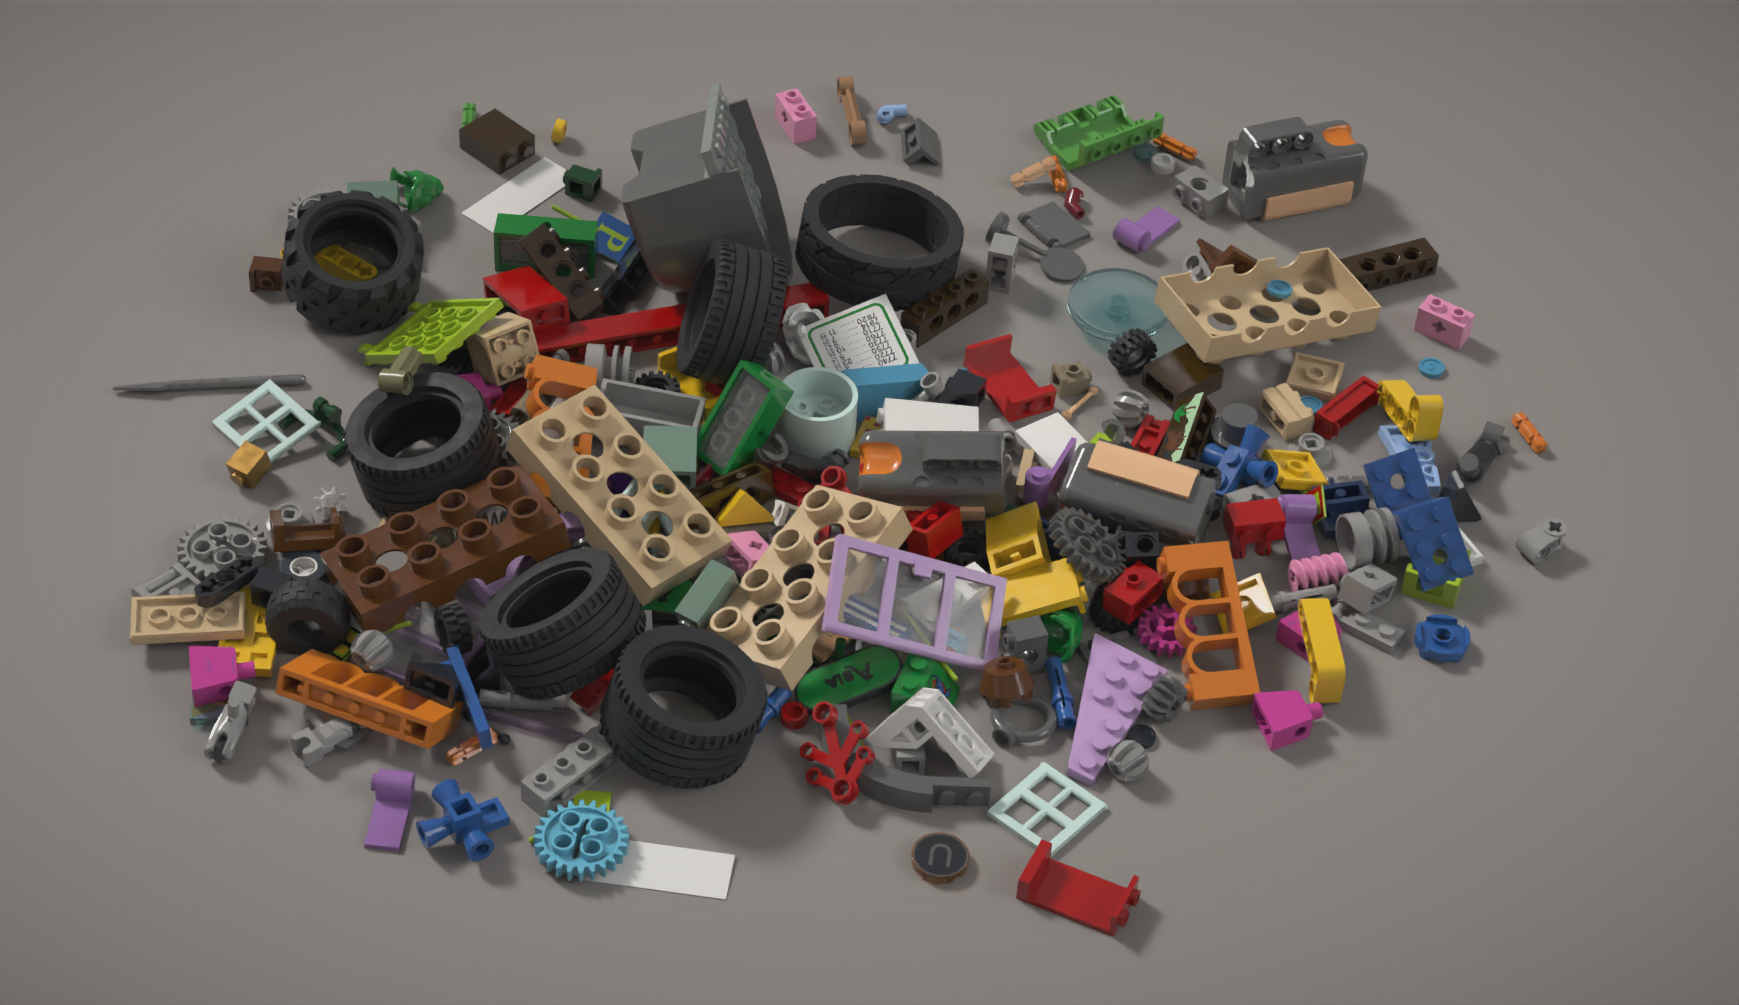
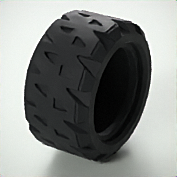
[281,190,424,334]

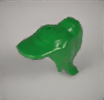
[390,167,444,213]
[1039,608,1083,663]

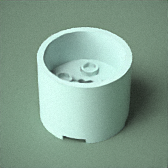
[777,367,858,459]

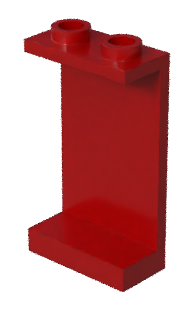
[483,266,570,332]
[963,334,1057,423]
[1016,839,1141,937]

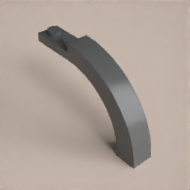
[817,704,991,813]

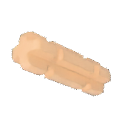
[1010,157,1057,188]

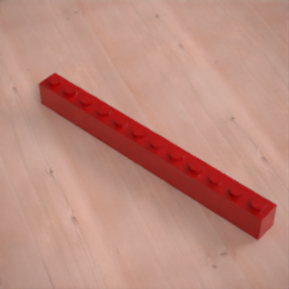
[534,282,830,363]

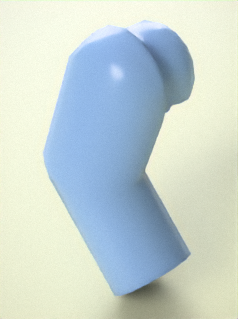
[876,104,907,124]

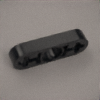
[194,556,259,608]

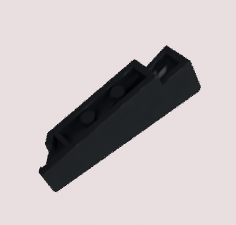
[600,242,651,316]

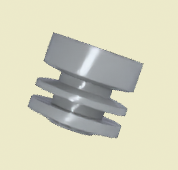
[585,344,636,390]
[1336,507,1400,570]

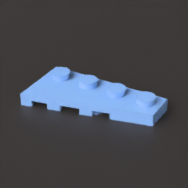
[1378,425,1441,495]

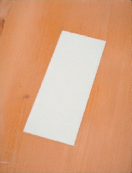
[462,157,566,233]
[583,840,735,900]

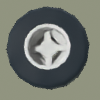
[279,550,330,584]

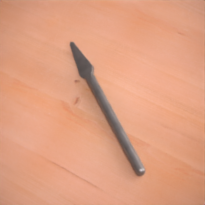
[113,374,306,391]

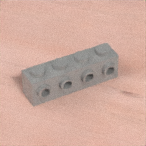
[521,723,622,818]

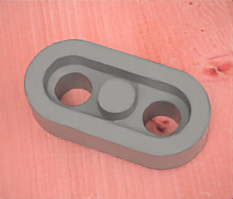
[1182,251,1212,282]

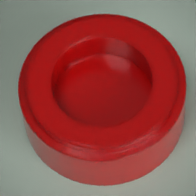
[780,702,808,730]

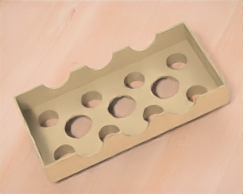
[1154,247,1382,364]
[506,385,733,606]
[705,485,913,691]

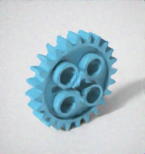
[533,799,629,882]

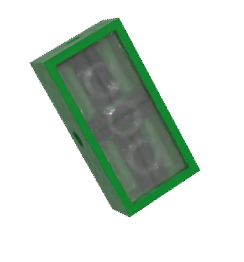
[493,213,598,279]
[697,360,794,476]

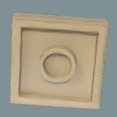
[1286,352,1345,401]

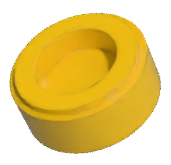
[551,118,568,144]

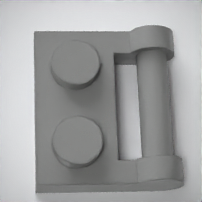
[131,562,201,597]

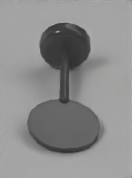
[985,212,1084,282]

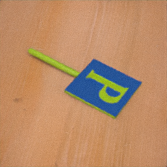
[551,205,635,264]

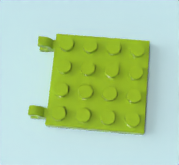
[357,298,504,366]

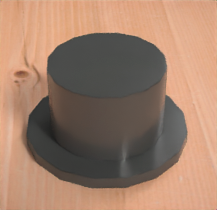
[1211,403,1261,450]

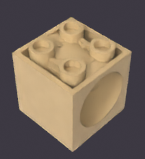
[466,312,540,386]

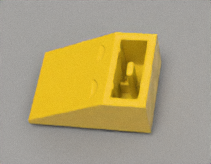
[986,501,1051,577]

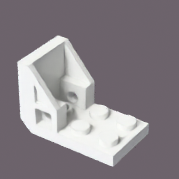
[867,687,995,778]

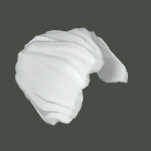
[782,303,824,366]

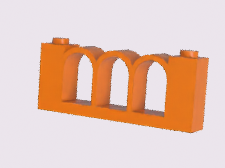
[524,354,597,514]
[1157,541,1260,711]
[275,649,463,749]

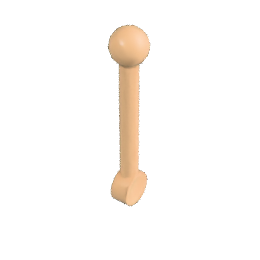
[1061,386,1098,421]

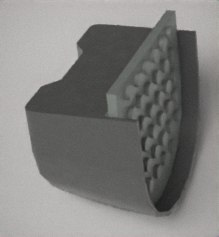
[620,83,793,294]

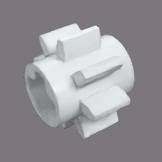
[314,486,347,520]

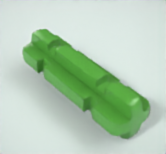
[462,102,476,127]

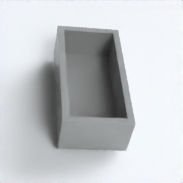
[594,378,706,438]

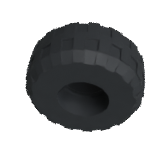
[265,578,351,655]

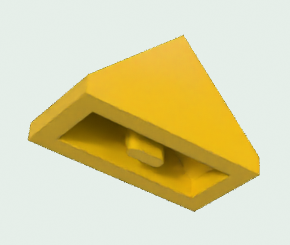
[715,489,774,527]

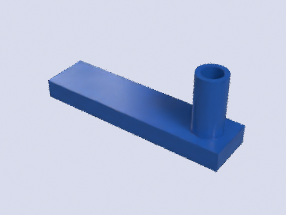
[440,646,493,750]

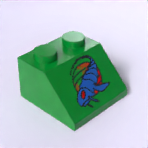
[890,653,961,715]

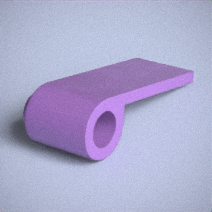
[1113,206,1180,253]
[1023,437,1077,508]
[1278,494,1321,561]
[364,768,416,852]

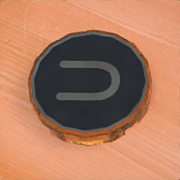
[911,832,970,884]

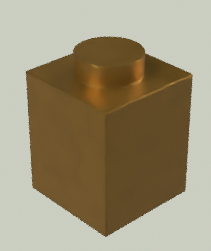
[226,441,272,489]

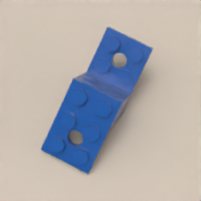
[1363,448,1474,591]

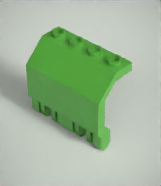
[1033,95,1164,171]

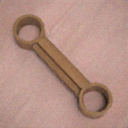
[837,76,867,146]

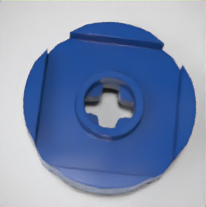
[1414,614,1470,663]

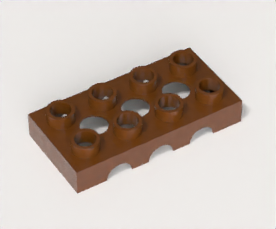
[320,464,571,633]

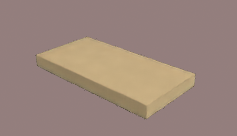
[130,591,246,645]

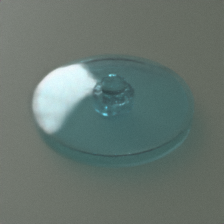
[1068,268,1167,342]

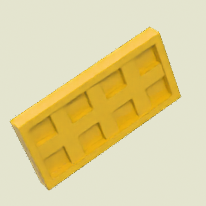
[218,586,277,677]

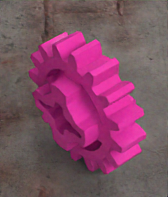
[1137,604,1197,658]

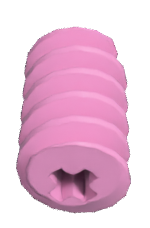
[1287,552,1348,592]

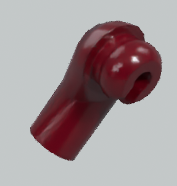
[1064,187,1085,219]

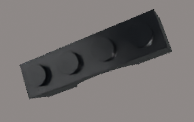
[934,369,987,407]

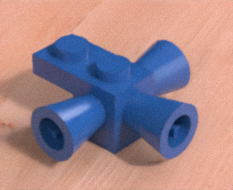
[1201,424,1278,499]
[416,779,510,861]

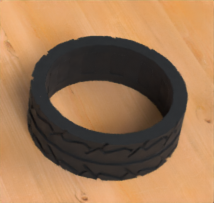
[795,174,964,312]

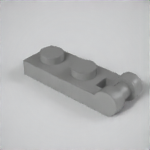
[1331,599,1405,654]

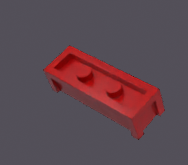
[1313,375,1380,441]

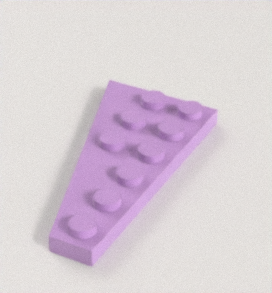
[1066,633,1168,787]

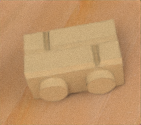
[1258,383,1315,441]

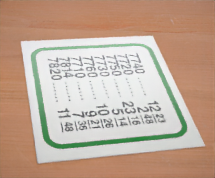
[800,294,919,372]

